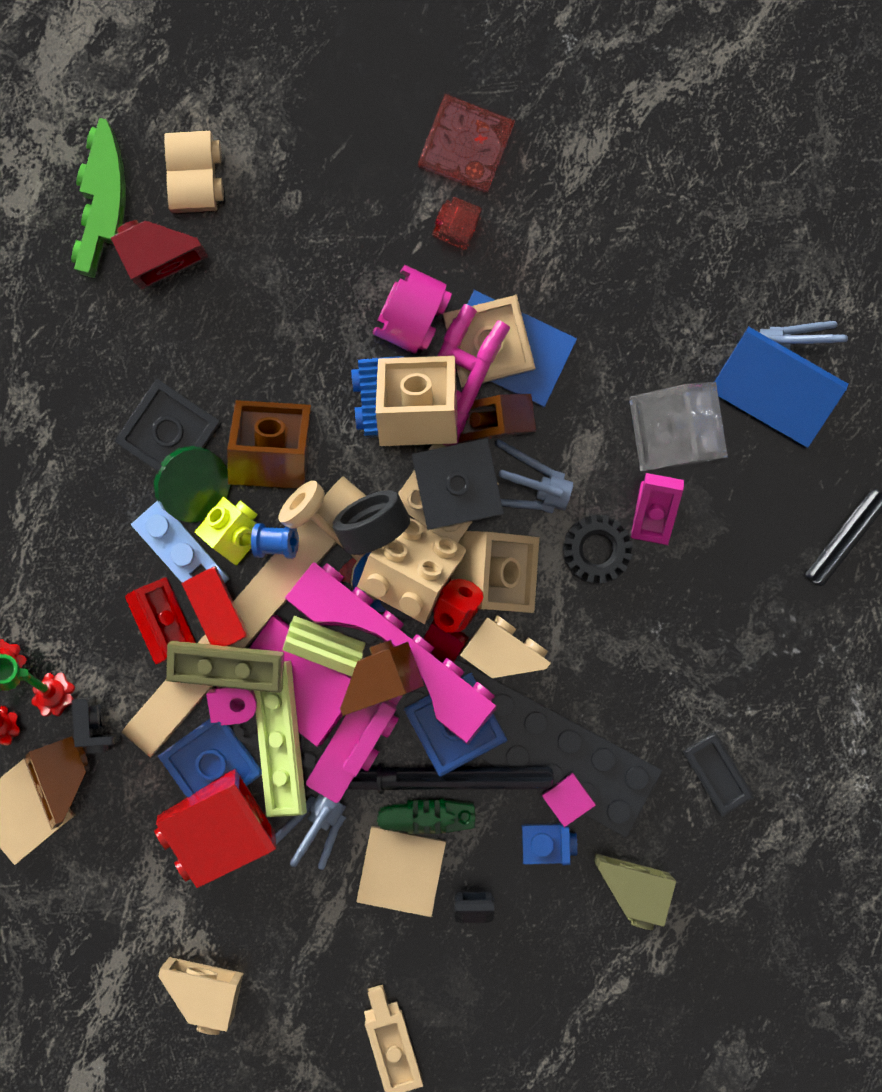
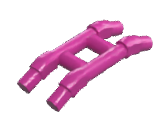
[438,304,510,447]

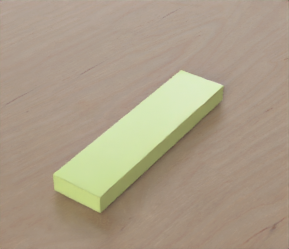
[253,661,307,817]

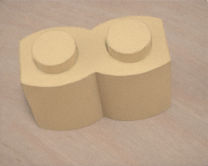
[165,131,224,213]

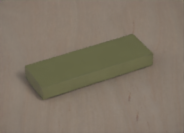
[166,641,284,693]

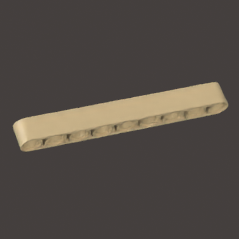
[122,476,366,758]

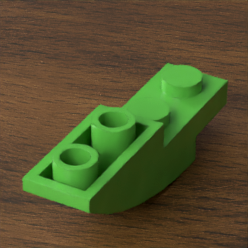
[71,118,126,278]

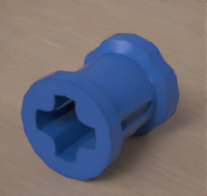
[251,523,299,559]

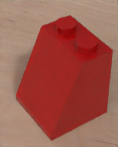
[154,768,276,888]

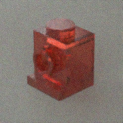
[432,197,482,251]

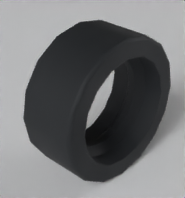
[332,490,410,555]

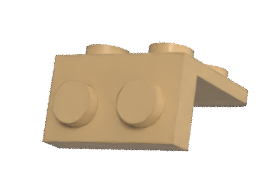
[357,518,466,624]

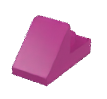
[631,473,684,545]

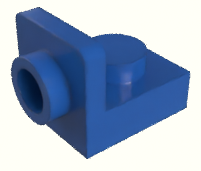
[522,824,577,865]

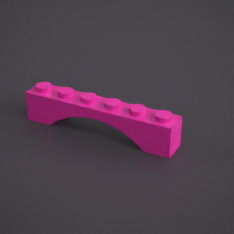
[285,562,497,745]

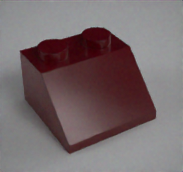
[110,220,209,290]

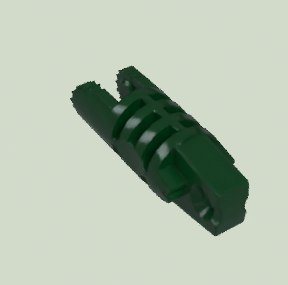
[377,799,475,834]

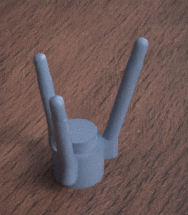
[760,321,848,350]
[495,439,573,513]
[276,794,346,870]

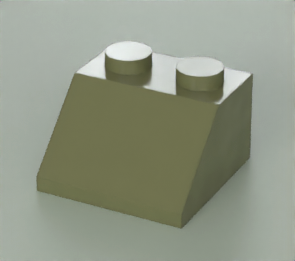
[593,853,676,930]

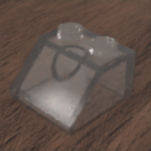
[629,382,728,471]

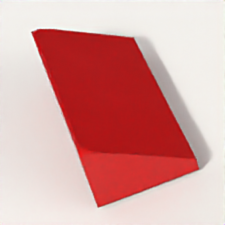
[182,566,249,646]
[125,577,196,664]

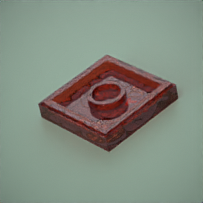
[418,94,515,193]

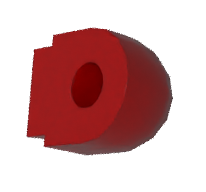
[433,579,484,633]

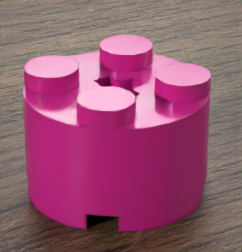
[373,265,452,354]

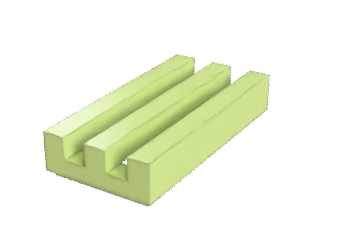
[282,616,366,677]

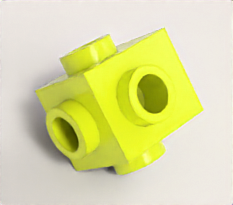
[195,497,258,566]

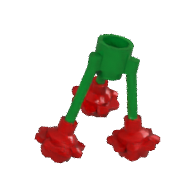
[0,639,75,746]

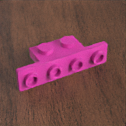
[306,695,403,803]

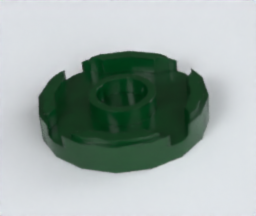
[154,446,230,523]

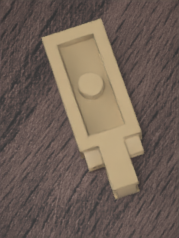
[364,984,423,1092]

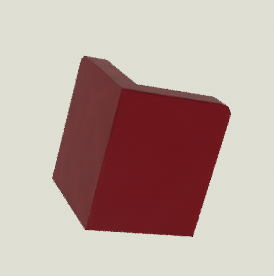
[423,620,470,663]

